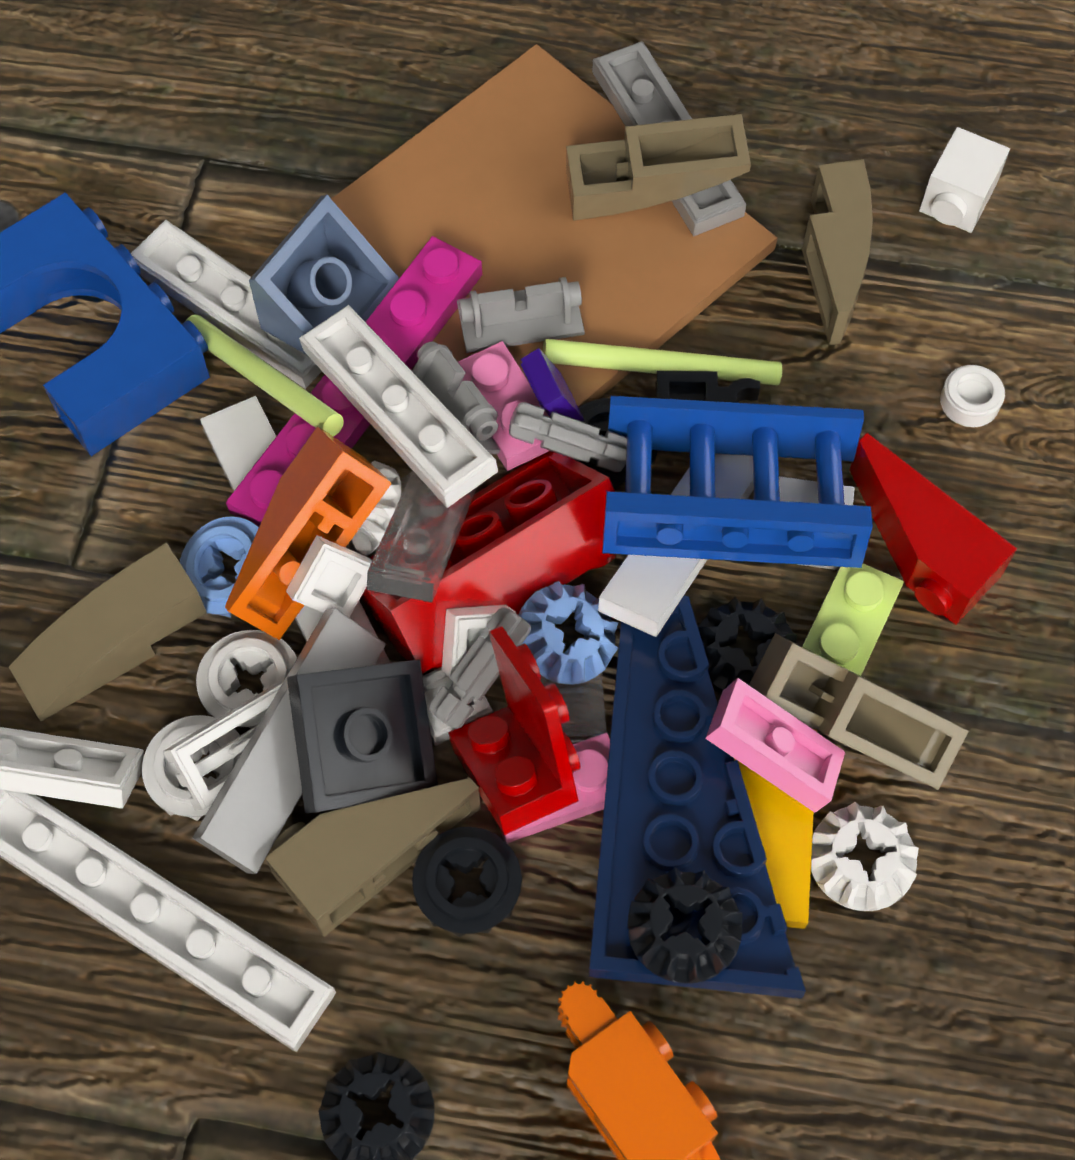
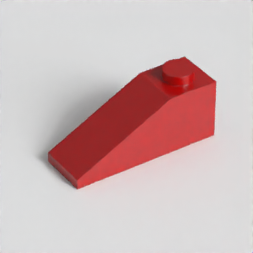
[849,433,1017,625]

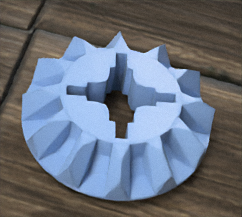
[180,516,259,618]
[519,581,619,685]

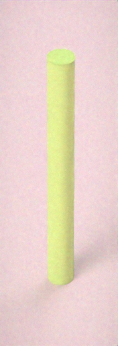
[185,314,344,436]
[542,339,782,386]

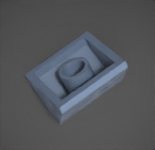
[249,195,399,356]

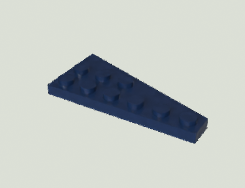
[589,596,806,999]

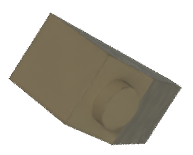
[265,778,481,937]

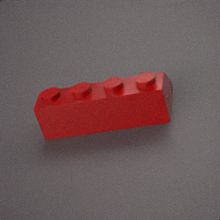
[361,451,616,674]

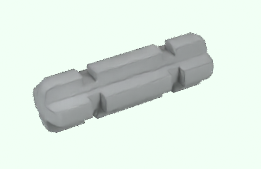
[509,402,627,473]
[429,607,531,729]

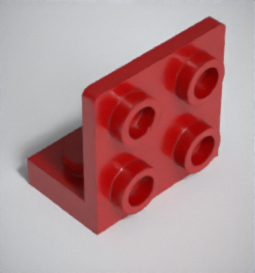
[448,626,581,835]

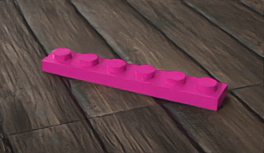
[226,236,483,527]

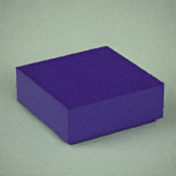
[520,348,584,421]

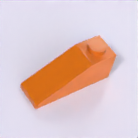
[225,426,392,640]

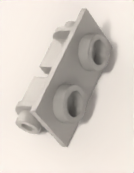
[457,277,585,353]
[411,342,500,454]

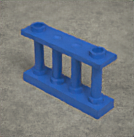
[602,396,873,568]

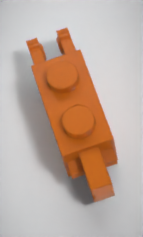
[558,981,721,1160]

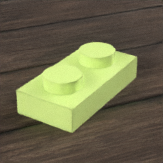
[802,563,904,676]

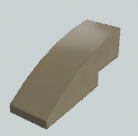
[566,114,751,221]
[802,159,873,345]
[9,543,207,721]
[749,633,969,790]

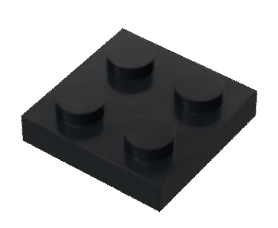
[287,660,438,813]

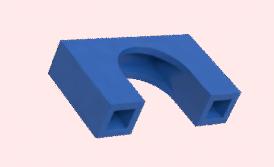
[0,192,210,456]

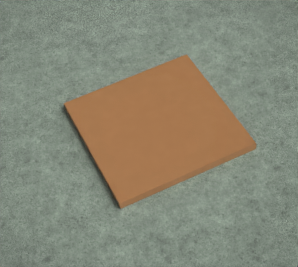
[288,44,777,408]

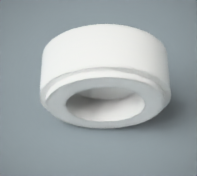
[940,365,1005,427]

